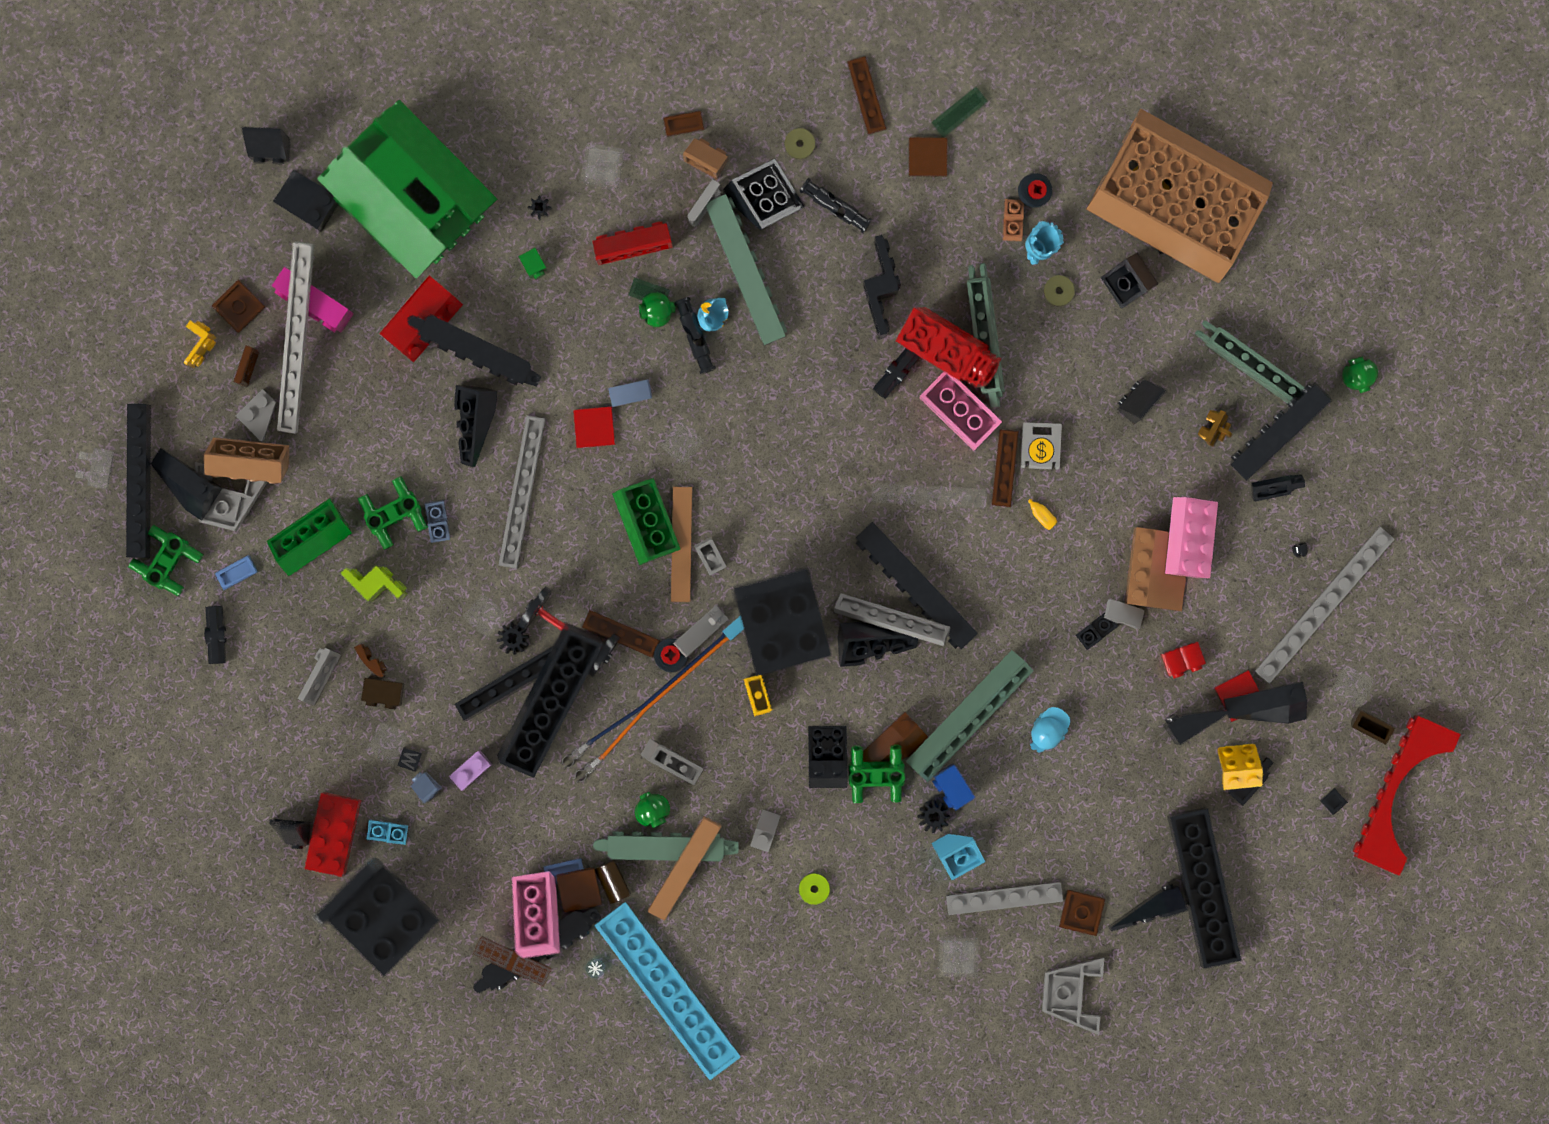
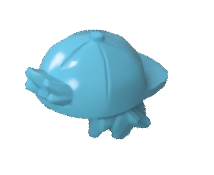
[1025,221,1064,265]
[1030,707,1070,753]

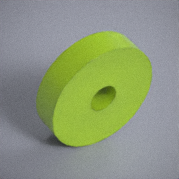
[799,873,830,905]

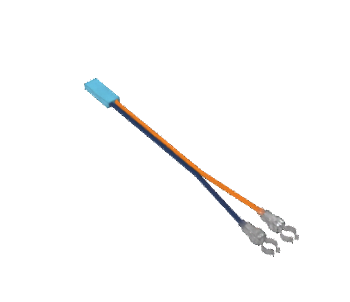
[562,616,744,782]

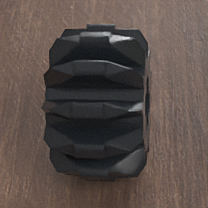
[497,622,530,655]
[917,800,950,833]

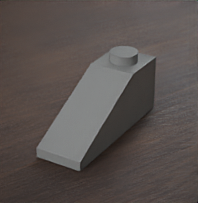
[641,739,703,785]

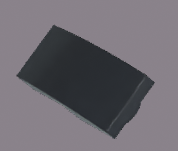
[1076,612,1119,650]

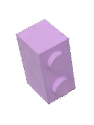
[449,750,493,791]

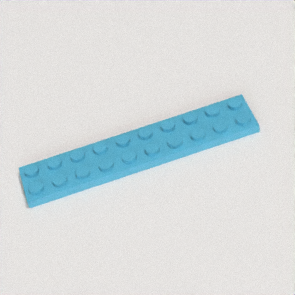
[594,902,741,1080]

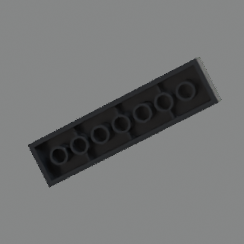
[497,622,603,778]
[1167,807,1242,969]

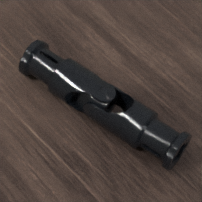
[799,178,872,234]
[674,297,716,375]

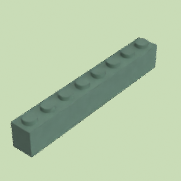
[706,194,787,346]
[906,650,1034,782]

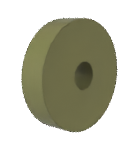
[785,128,815,160]
[1044,275,1075,306]

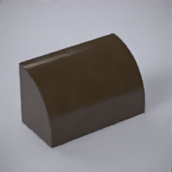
[1351,708,1395,745]
[595,859,631,904]

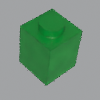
[518,248,547,280]

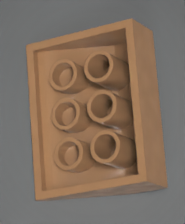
[1125,527,1186,611]

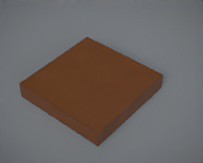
[909,137,947,177]
[212,279,266,334]
[233,345,259,387]
[556,867,602,913]
[1059,890,1105,936]

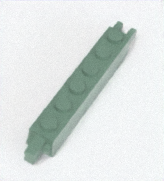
[967,263,1005,408]
[1195,320,1304,403]
[593,831,739,861]

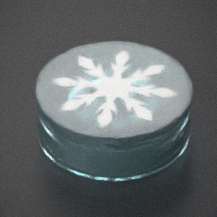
[586,958,605,978]

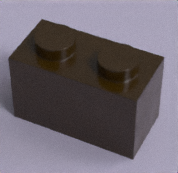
[361,678,405,709]

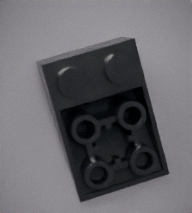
[808,726,848,788]

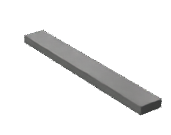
[498,415,546,569]

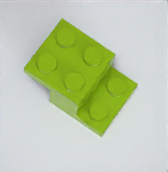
[341,566,408,602]

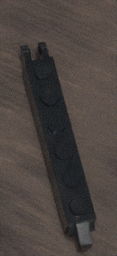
[407,314,541,387]
[473,907,601,993]

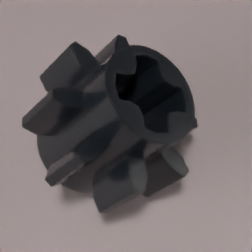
[527,195,552,220]

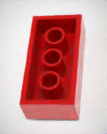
[304,792,362,877]

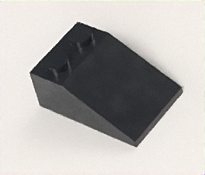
[242,127,290,165]
[273,170,339,232]
[1117,379,1167,424]
[1163,710,1229,745]

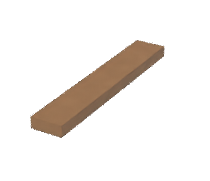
[671,487,692,602]
[648,816,721,921]

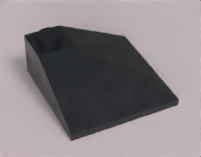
[723,159,805,230]

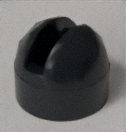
[1291,543,1308,558]

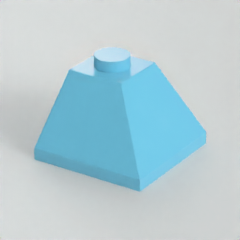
[931,834,985,880]

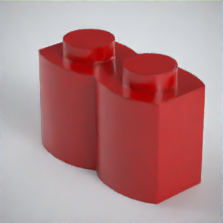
[1160,642,1206,678]

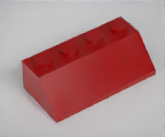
[592,222,673,265]
[379,275,463,363]

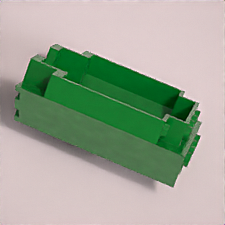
[317,99,498,279]

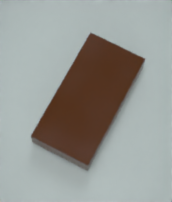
[663,111,704,137]

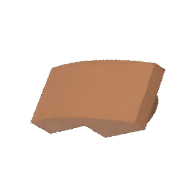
[1003,199,1024,241]

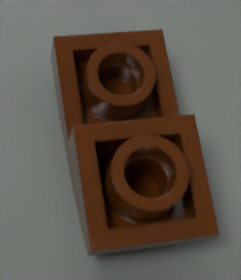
[354,644,387,678]

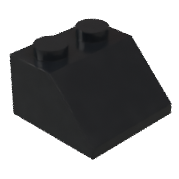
[1100,252,1159,309]

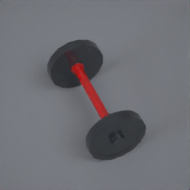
[518,586,620,677]

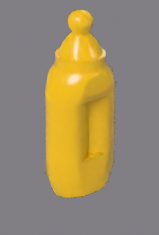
[1028,499,1057,530]

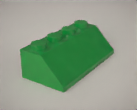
[612,478,681,565]
[267,498,352,576]

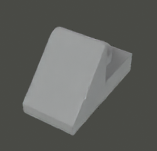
[694,537,727,576]
[750,809,781,852]

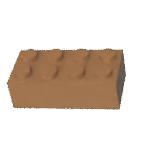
[204,437,289,484]

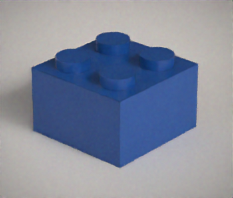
[932,764,975,810]

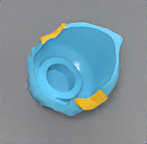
[697,298,728,332]

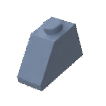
[411,772,442,804]

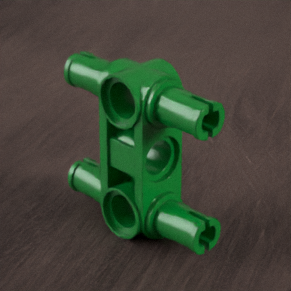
[358,476,428,550]
[128,525,204,597]
[849,745,905,803]

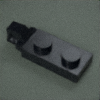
[1251,474,1305,502]
[1228,757,1274,806]

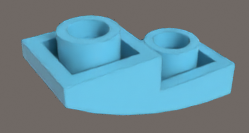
[366,820,408,845]

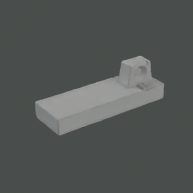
[673,605,729,658]
[298,648,341,706]

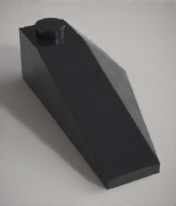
[454,385,497,467]
[150,448,222,520]
[837,622,918,667]
[1224,682,1308,724]
[269,819,311,849]
[1108,884,1188,931]

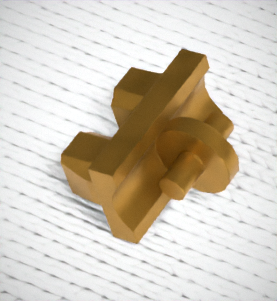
[1198,410,1233,447]

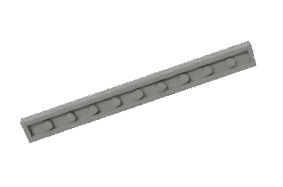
[277,241,314,434]
[1255,527,1394,684]

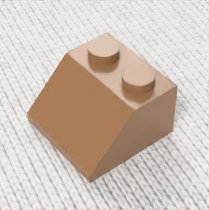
[683,138,728,179]

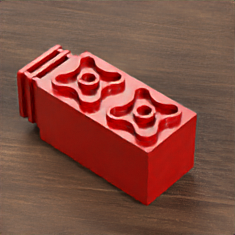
[896,307,1002,387]

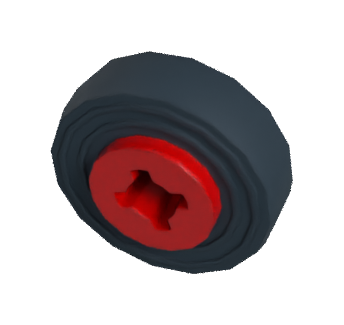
[1018,173,1052,208]
[654,638,688,673]

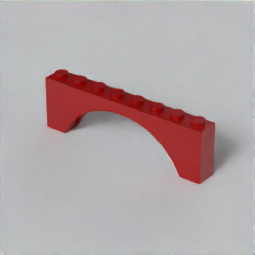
[1353,715,1461,876]

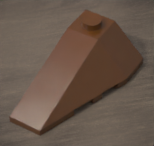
[857,712,929,776]

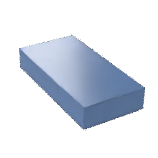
[215,555,258,590]
[544,858,584,884]

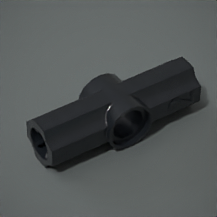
[873,348,920,399]
[204,606,227,664]

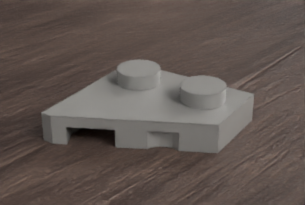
[236,389,277,442]

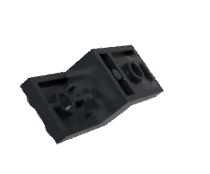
[863,235,901,340]

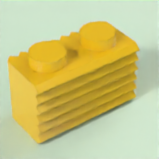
[744,675,772,716]

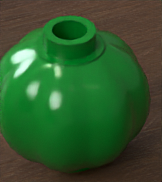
[639,292,675,327]
[1342,356,1378,393]
[634,792,670,828]

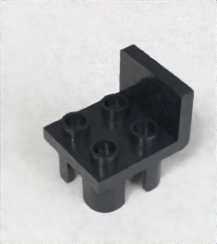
[732,567,832,676]
[313,857,440,977]

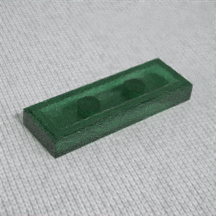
[931,87,988,138]

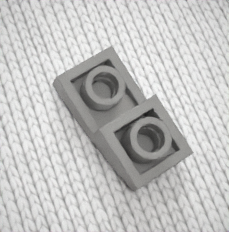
[1104,599,1144,629]

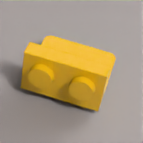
[184,320,217,368]
[1218,744,1263,790]

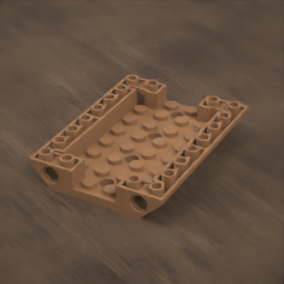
[1086,108,1273,283]

